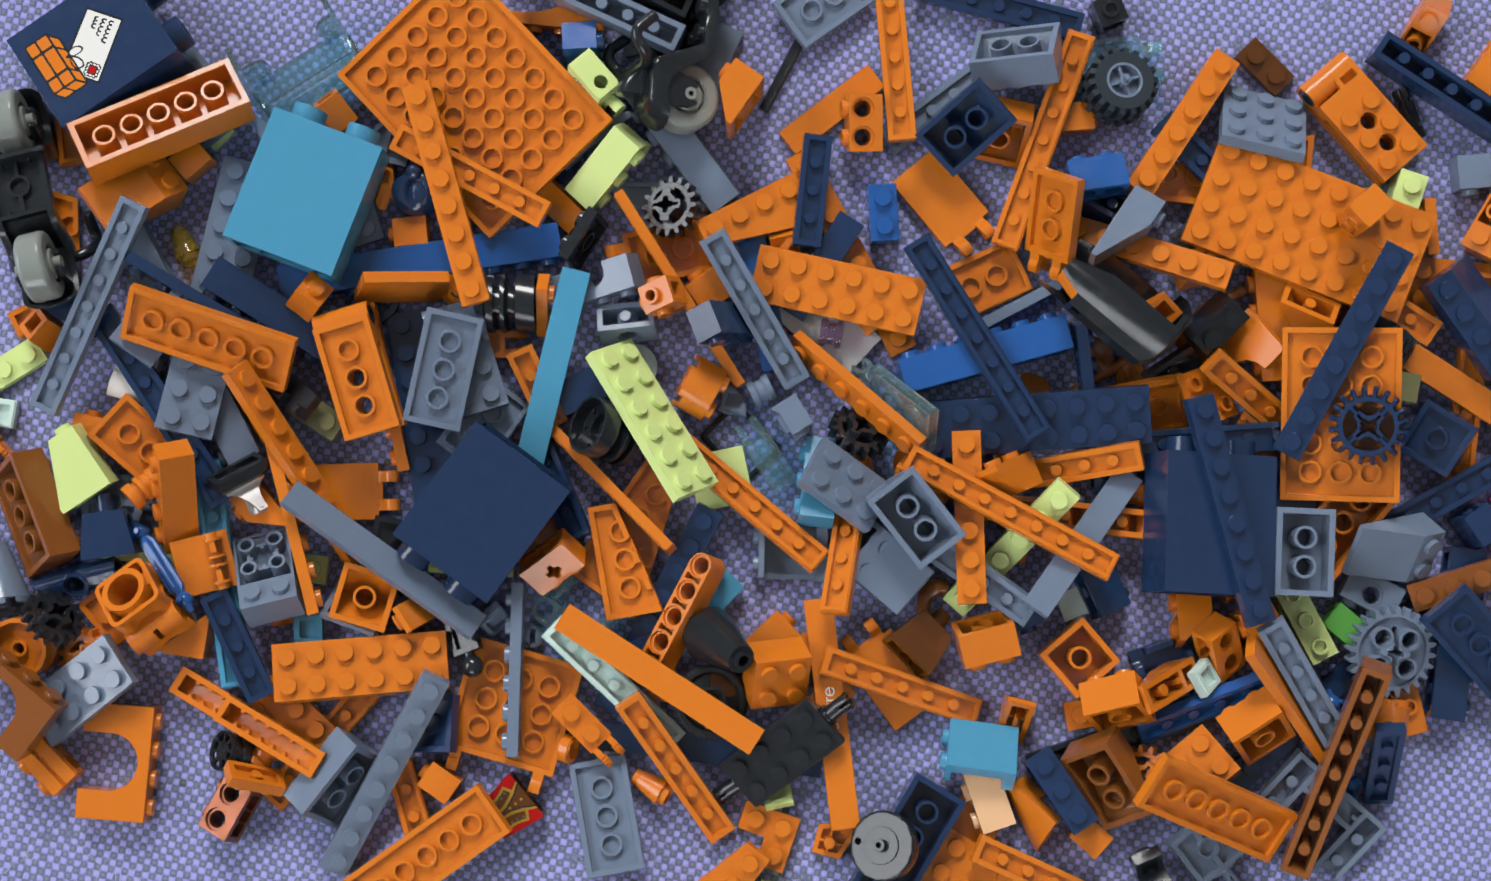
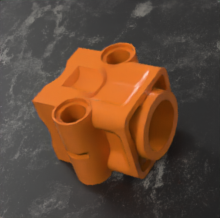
[95,558,196,657]

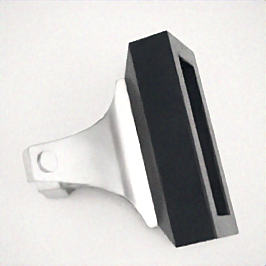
[205,451,271,515]

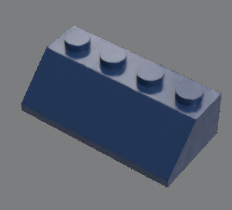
[1419,255,1491,381]

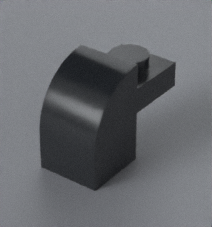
[1128,845,1172,881]

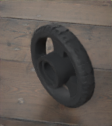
[674,664,748,739]

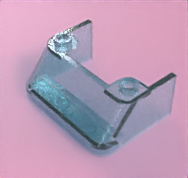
[225,0,360,118]

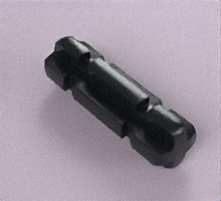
[1392,87,1426,138]

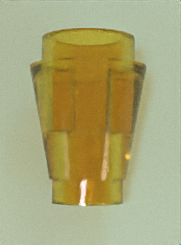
[169,225,200,269]

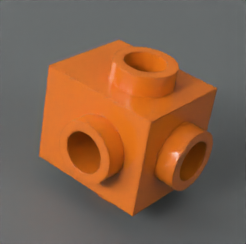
[637,275,688,319]

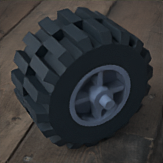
[1080,47,1159,127]

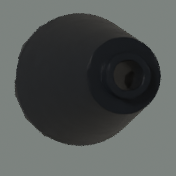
[682,607,754,673]

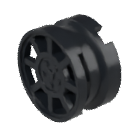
[209,730,252,772]

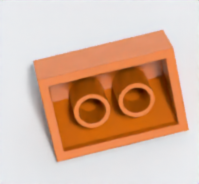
[718,58,764,140]

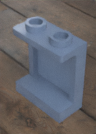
[753,523,828,580]

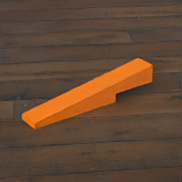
[168,666,327,779]

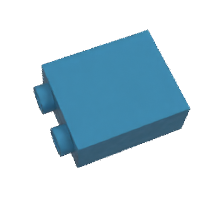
[222,102,390,285]

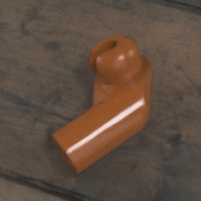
[916,577,949,613]

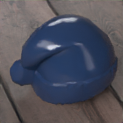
[391,164,435,217]

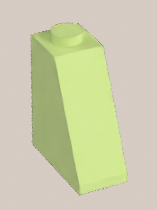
[48,422,119,514]

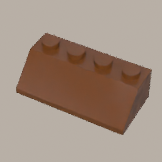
[0,448,81,579]

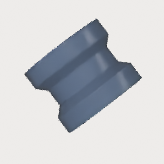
[745,374,777,409]

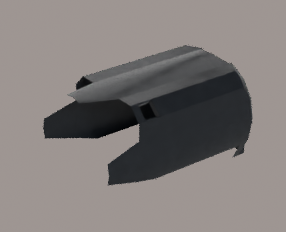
[1038,238,1193,365]

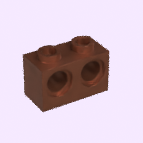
[198,776,264,843]

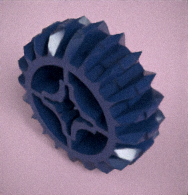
[1328,386,1410,465]

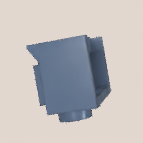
[770,393,814,442]

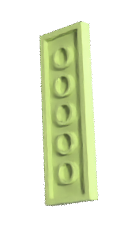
[585,339,719,503]

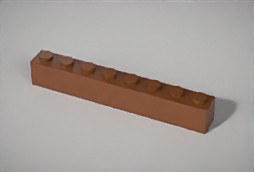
[1280,655,1392,880]

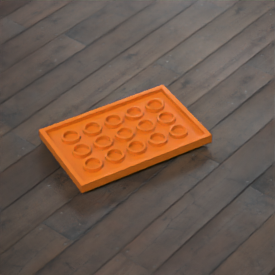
[1280,327,1403,503]

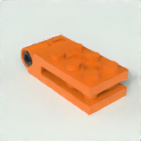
[1297,52,1427,186]
[312,300,407,441]

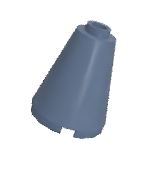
[0,538,31,618]

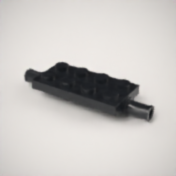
[712,692,855,808]

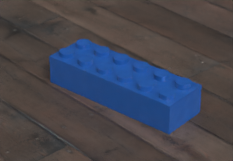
[895,311,1074,397]

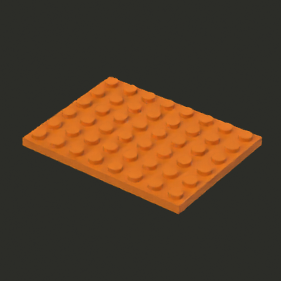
[337,0,614,239]

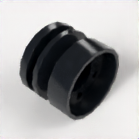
[482,274,538,333]
[569,395,639,466]

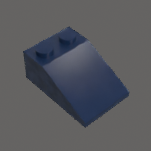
[915,77,1017,177]

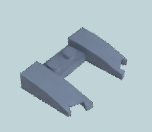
[1258,747,1388,880]

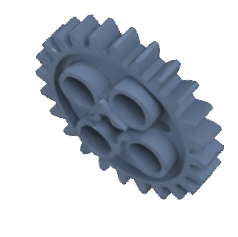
[1343,604,1437,698]

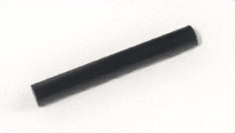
[759,38,803,113]

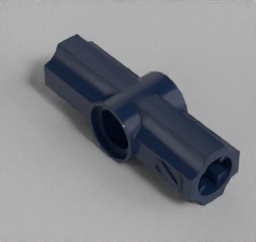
[32,556,123,597]

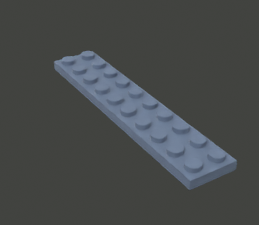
[154,155,259,442]

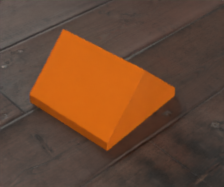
[328,561,398,633]

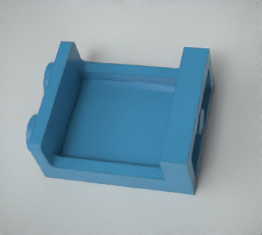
[939,718,1019,791]

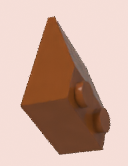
[1060,725,1153,831]

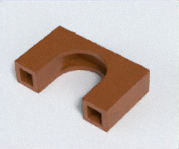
[0,646,69,762]

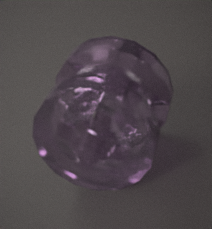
[818,318,845,349]

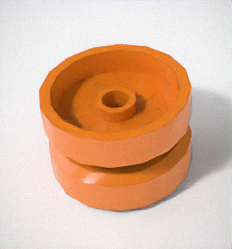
[0,614,62,674]

